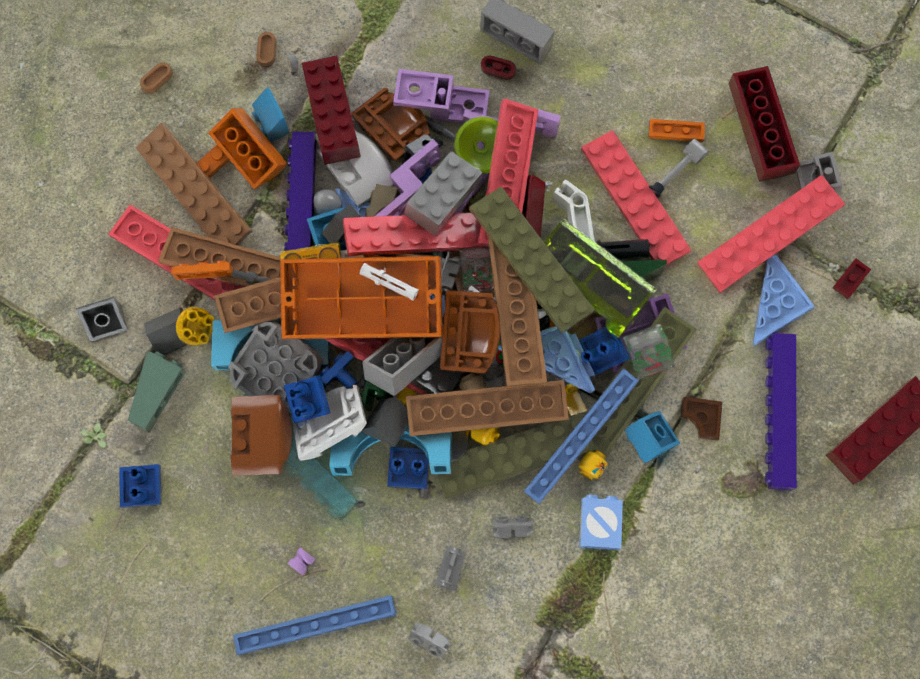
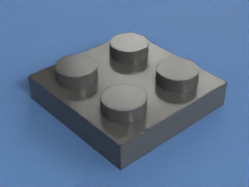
[411,358,464,394]

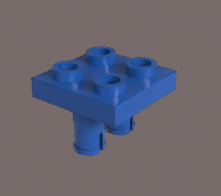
[579,324,630,375]
[320,351,357,389]
[284,375,331,423]
[387,447,429,490]
[119,464,162,508]

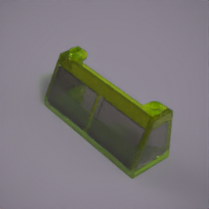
[544,219,657,338]

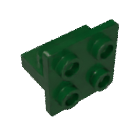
[360,377,393,412]

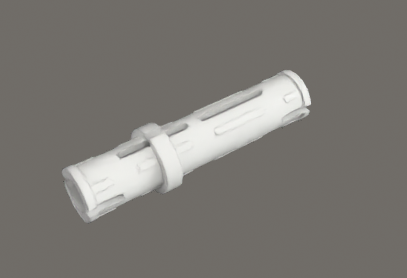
[359,263,419,301]

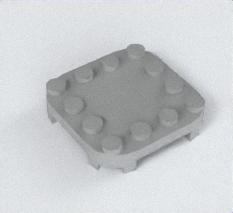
[228,321,322,412]

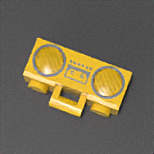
[280,242,341,259]

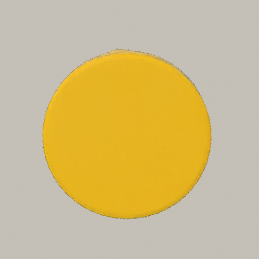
[176,307,215,346]

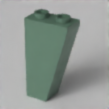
[128,351,185,432]

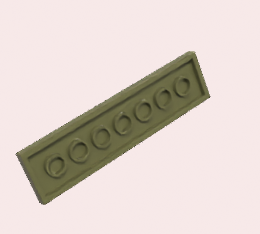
[469,186,595,333]
[592,307,697,456]
[438,412,596,499]

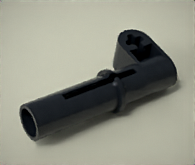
[563,239,649,283]

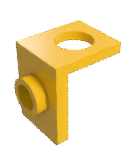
[565,384,587,416]

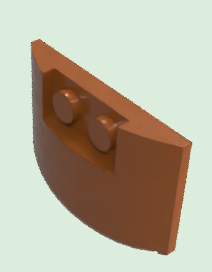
[351,88,430,161]
[440,290,500,373]
[230,395,292,476]

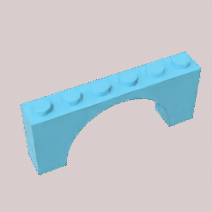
[211,318,330,370]
[329,425,452,476]

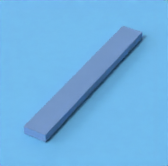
[524,368,639,504]
[233,595,396,655]

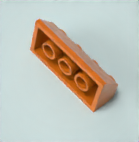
[208,108,288,190]

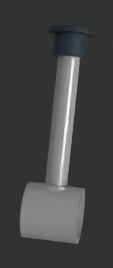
[649,139,709,198]

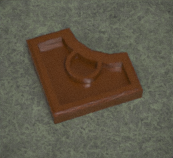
[681,397,722,441]

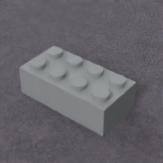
[480,0,554,65]
[404,151,482,236]
[363,337,443,396]

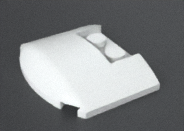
[316,130,393,207]
[292,385,367,461]

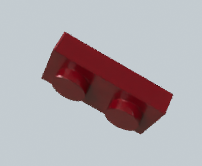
[832,258,871,299]

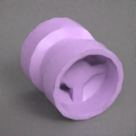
[287,548,316,575]

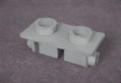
[442,252,461,294]
[492,515,533,538]
[435,546,466,591]
[408,623,451,658]

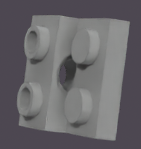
[796,152,842,194]

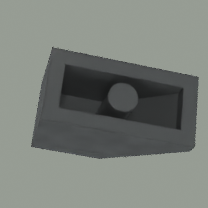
[322,204,361,244]

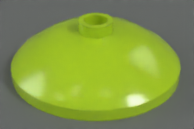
[454,117,498,174]

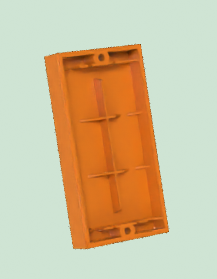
[280,256,443,339]

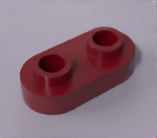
[481,55,516,80]

